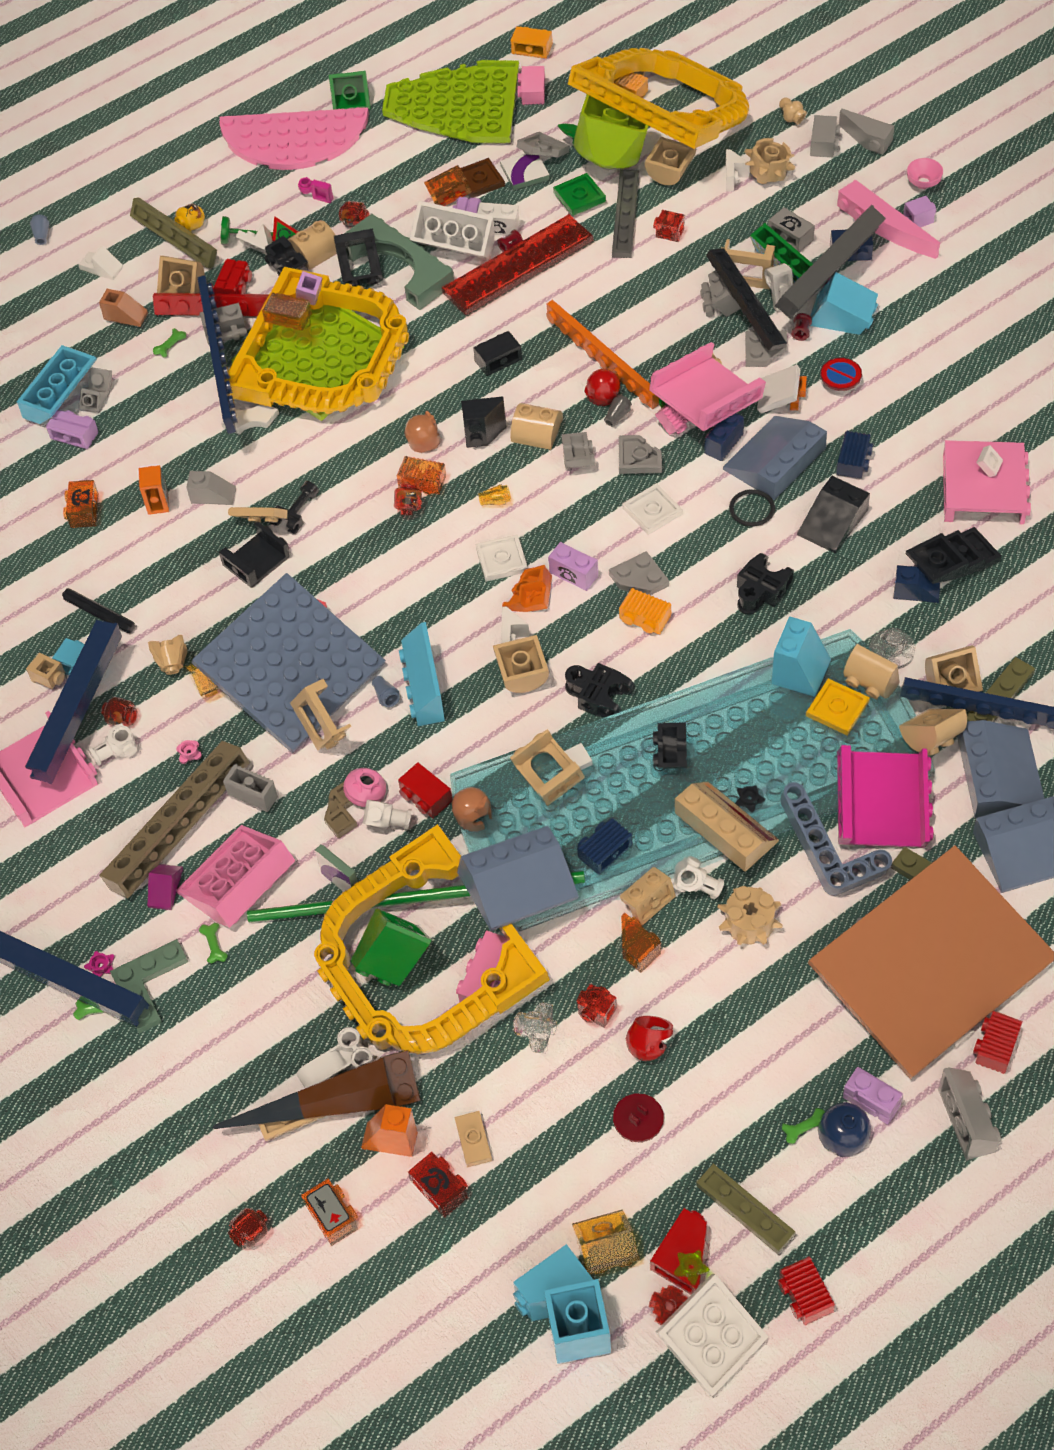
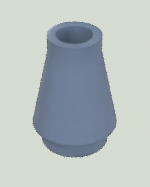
[30,215,50,245]
[372,676,400,708]

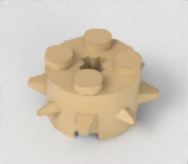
[745,138,795,184]
[717,886,783,945]

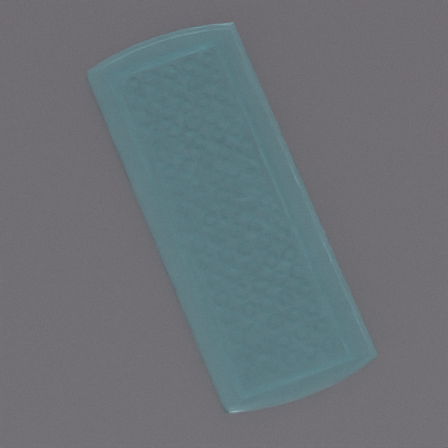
[450,629,935,932]

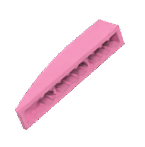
[837,180,940,259]

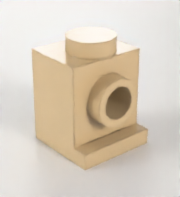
[26,653,65,689]

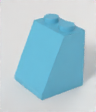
[810,272,878,335]
[772,616,831,697]
[513,1244,593,1321]
[544,1279,611,1364]

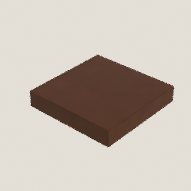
[454,158,505,198]

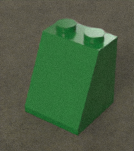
[351,908,432,986]

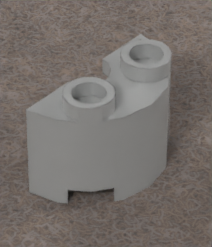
[561,432,595,468]

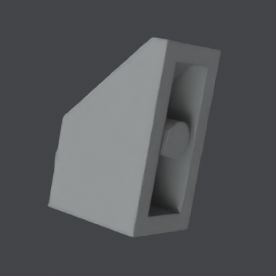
[186,471,236,505]

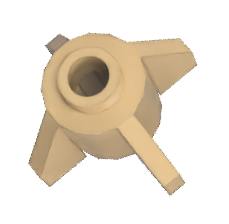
[148,635,187,675]

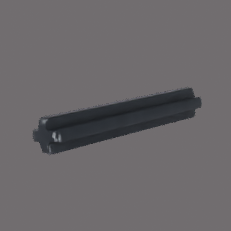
[62,588,136,633]

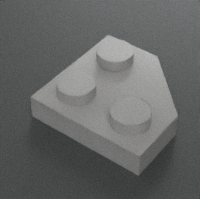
[516,131,570,157]
[745,331,787,367]
[619,435,662,474]
[609,551,669,596]

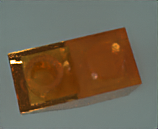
[621,912,661,973]

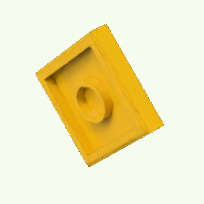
[806,678,870,736]

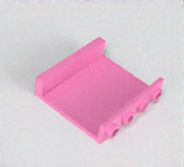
[649,342,766,431]
[943,440,1031,525]
[0,711,98,828]

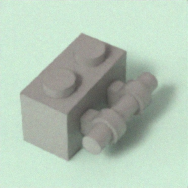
[700,270,741,317]
[200,303,247,345]

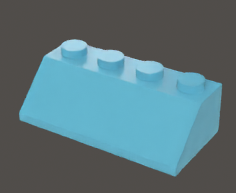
[17,345,97,424]
[399,622,445,726]

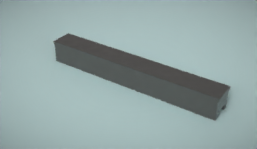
[775,205,886,319]

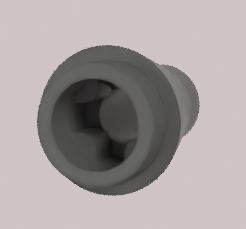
[604,395,632,427]

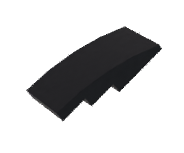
[905,527,1002,584]

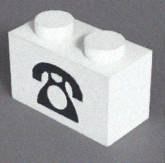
[477,202,520,236]

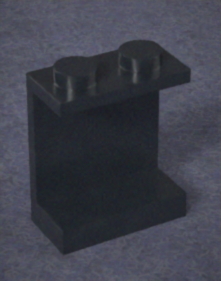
[219,521,290,588]

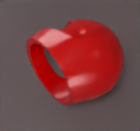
[584,369,620,406]
[626,1016,673,1061]

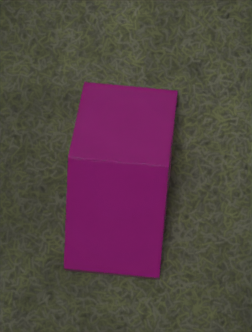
[147,864,183,910]

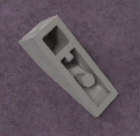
[839,108,894,155]

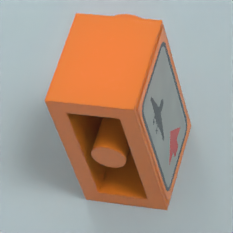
[139,465,169,515]

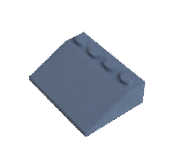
[723,416,827,500]
[957,720,1044,818]
[973,796,1054,893]
[457,826,579,931]

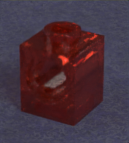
[653,209,685,242]

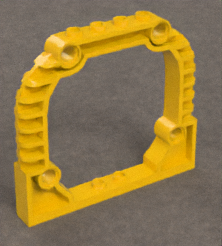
[568,48,749,149]
[227,267,409,414]
[314,824,550,1054]

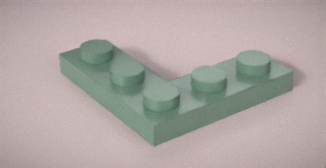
[110,939,188,1034]

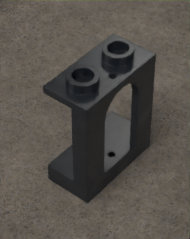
[334,228,383,287]

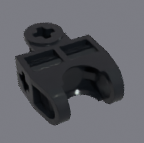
[737,553,794,615]
[565,663,635,719]

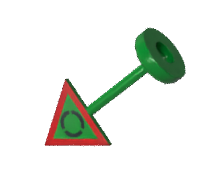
[221,216,299,244]

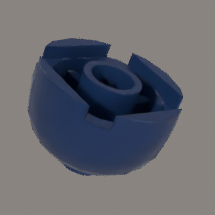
[817,1102,871,1157]

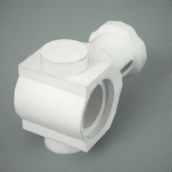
[88,723,137,766]
[362,800,412,830]
[672,856,724,900]

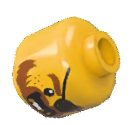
[174,204,205,231]

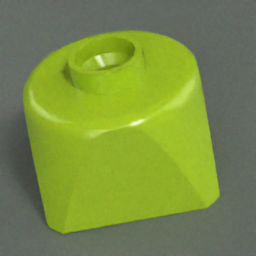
[574,94,648,169]

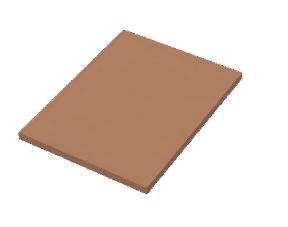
[808,845,1054,1080]

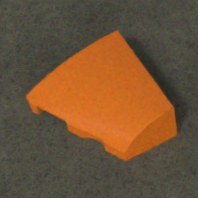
[502,565,552,612]

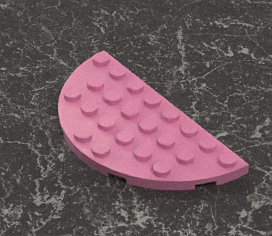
[219,108,369,170]

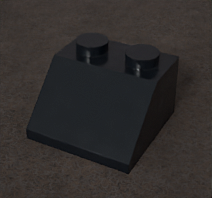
[461,396,506,448]

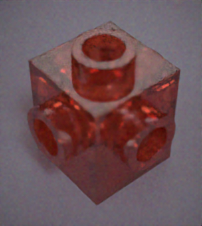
[576,984,617,1028]
[648,1285,688,1325]

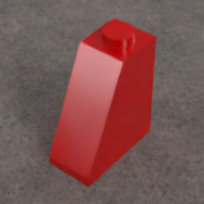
[650,1208,707,1295]

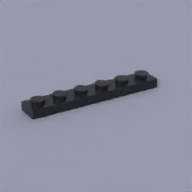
[706,248,787,351]

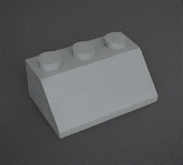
[938,1067,1001,1161]

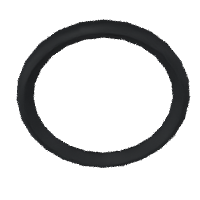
[729,489,775,526]

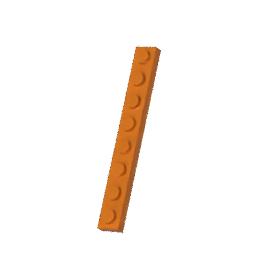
[546,300,659,409]

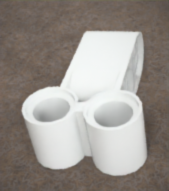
[297,1027,374,1088]

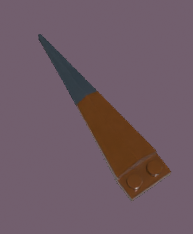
[212,1050,421,1129]

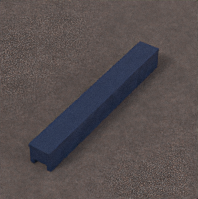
[25,620,122,784]
[0,931,150,1027]

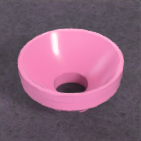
[907,158,943,189]
[343,768,386,807]

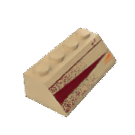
[675,782,779,872]

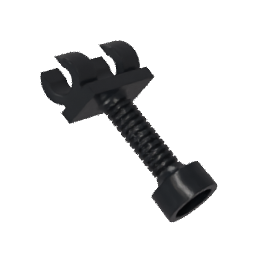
[270,481,319,534]

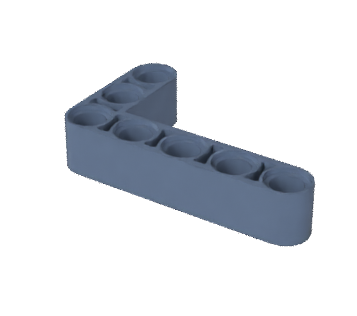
[780,782,892,896]

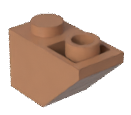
[99,289,148,327]

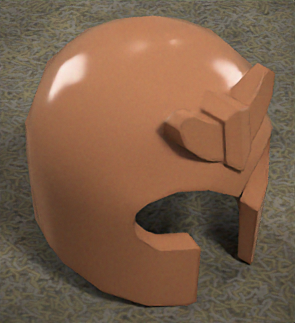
[404,411,440,453]
[452,787,492,832]

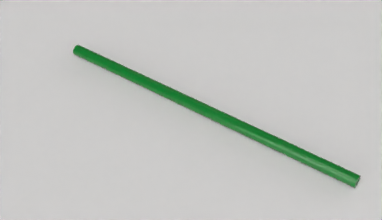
[247,871,585,922]

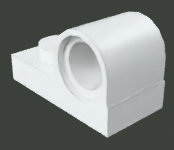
[764,263,793,311]

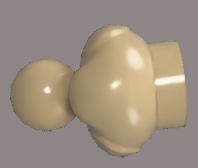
[779,98,807,125]

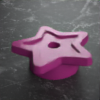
[84,951,115,977]

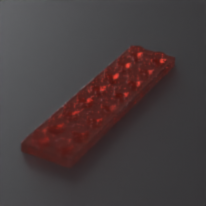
[442,214,593,315]

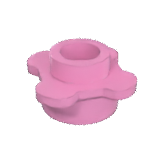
[176,740,202,764]

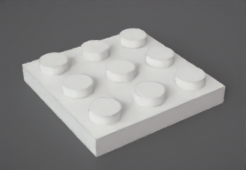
[655,1274,768,1396]

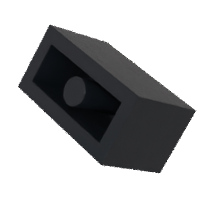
[473,330,522,376]

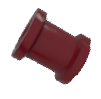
[497,229,524,255]
[791,313,812,341]

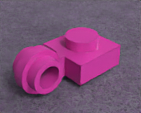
[298,177,334,203]

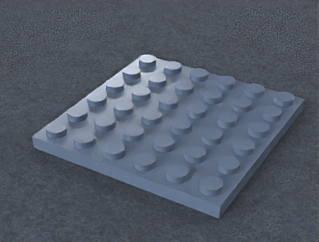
[192,572,386,754]

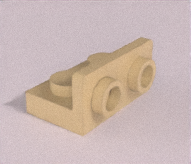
[620,867,676,926]

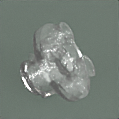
[869,628,916,669]
[513,1002,557,1054]

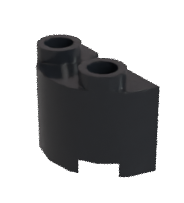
[264,235,308,276]
[653,722,687,769]

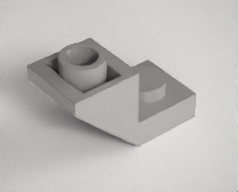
[79,367,112,412]

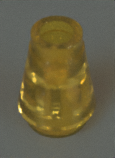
[478,484,511,506]

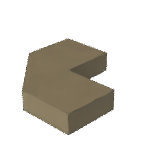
[324,782,358,839]

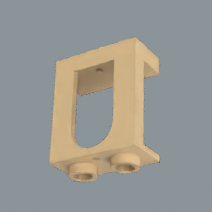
[721,239,775,289]
[290,679,351,751]
[510,729,585,806]

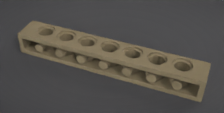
[99,741,250,899]

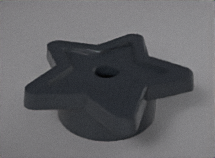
[735,785,766,813]

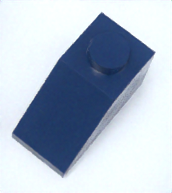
[893,565,940,603]

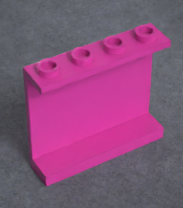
[837,745,934,848]

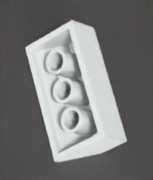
[410,201,495,260]

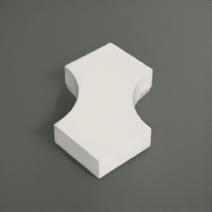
[221,404,279,434]

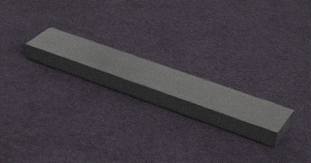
[612,169,639,258]

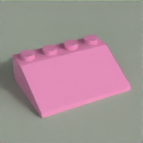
[176,825,295,928]

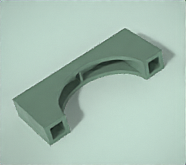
[344,214,455,310]

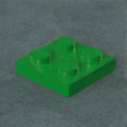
[553,173,606,216]

